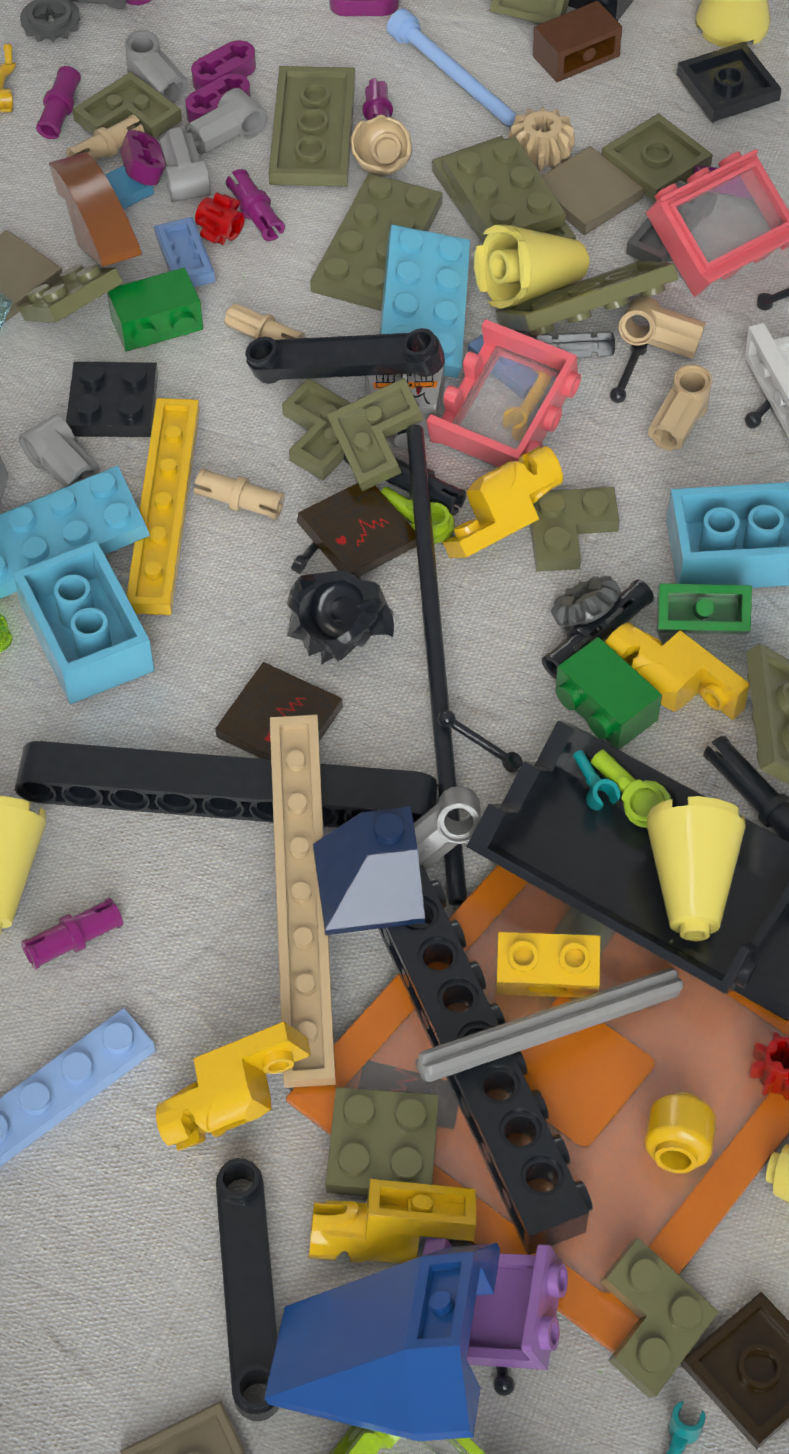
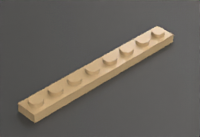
[270,715,336,1088]

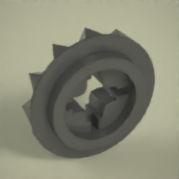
[20,0,80,42]
[551,576,621,626]

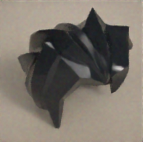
[287,570,394,665]

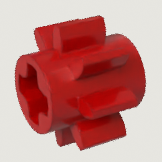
[195,192,245,245]
[748,1032,789,1101]

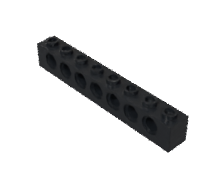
[378,864,593,1255]

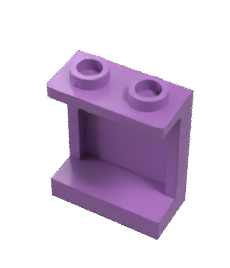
[423,1238,568,1370]

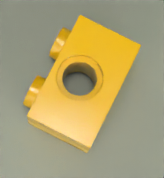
[496,932,600,998]

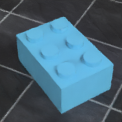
[666,482,789,588]
[13,541,155,704]

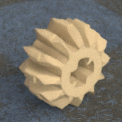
[509,106,575,173]

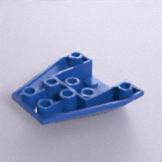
[264,1243,500,1441]

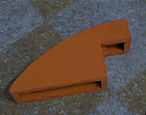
[49,152,142,267]

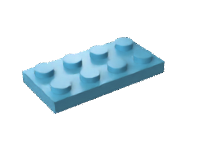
[379,224,470,378]
[0,465,150,599]

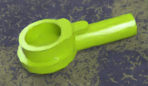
[381,487,455,544]
[591,749,671,828]

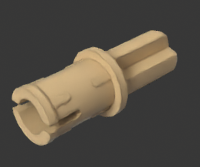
[224,303,305,340]

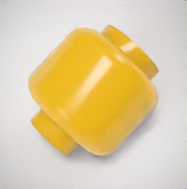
[644,1092,716,1173]

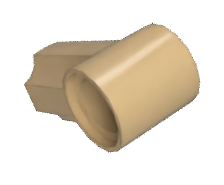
[619,296,706,359]
[648,364,712,452]

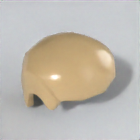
[350,114,413,176]

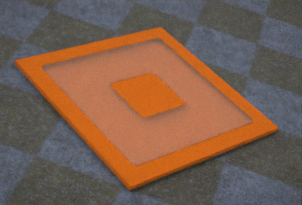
[286,865,789,1353]

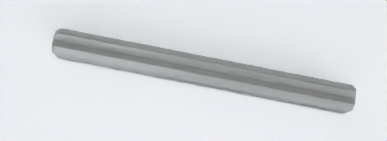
[415,968,683,1082]

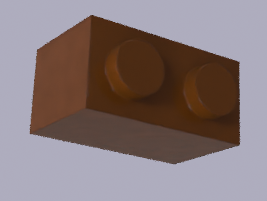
[533,1,622,82]

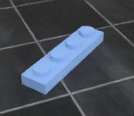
[0,1008,156,1167]

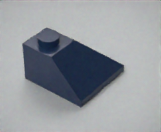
[313,806,425,935]

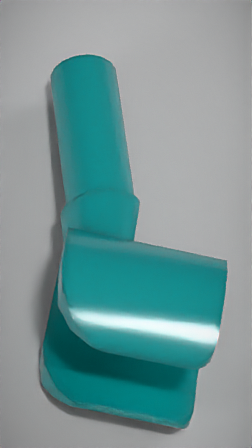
[573,750,620,811]
[666,1401,706,1454]

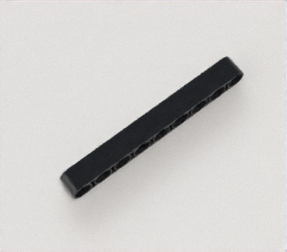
[14,741,438,828]

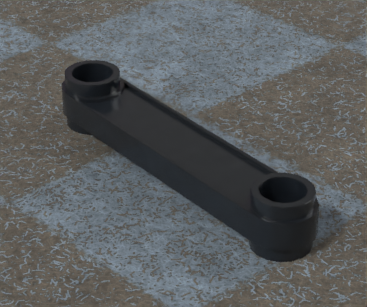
[245,328,445,384]
[216,1158,279,1421]

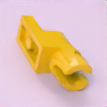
[442,446,563,558]
[605,623,750,720]
[155,1021,311,1151]
[308,1179,476,1264]

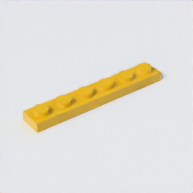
[126,398,200,615]

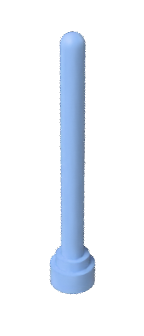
[387,8,516,126]

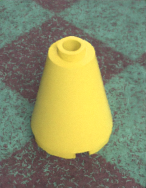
[695,0,770,47]
[474,224,590,309]
[0,796,47,934]
[647,796,745,941]

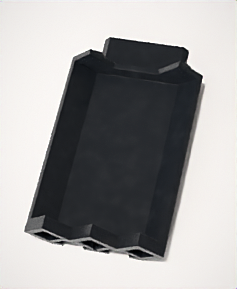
[466,721,789,1021]

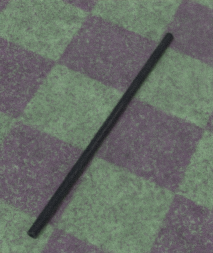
[406,425,467,906]

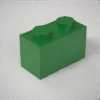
[107,267,204,352]
[656,583,752,635]
[555,637,662,749]

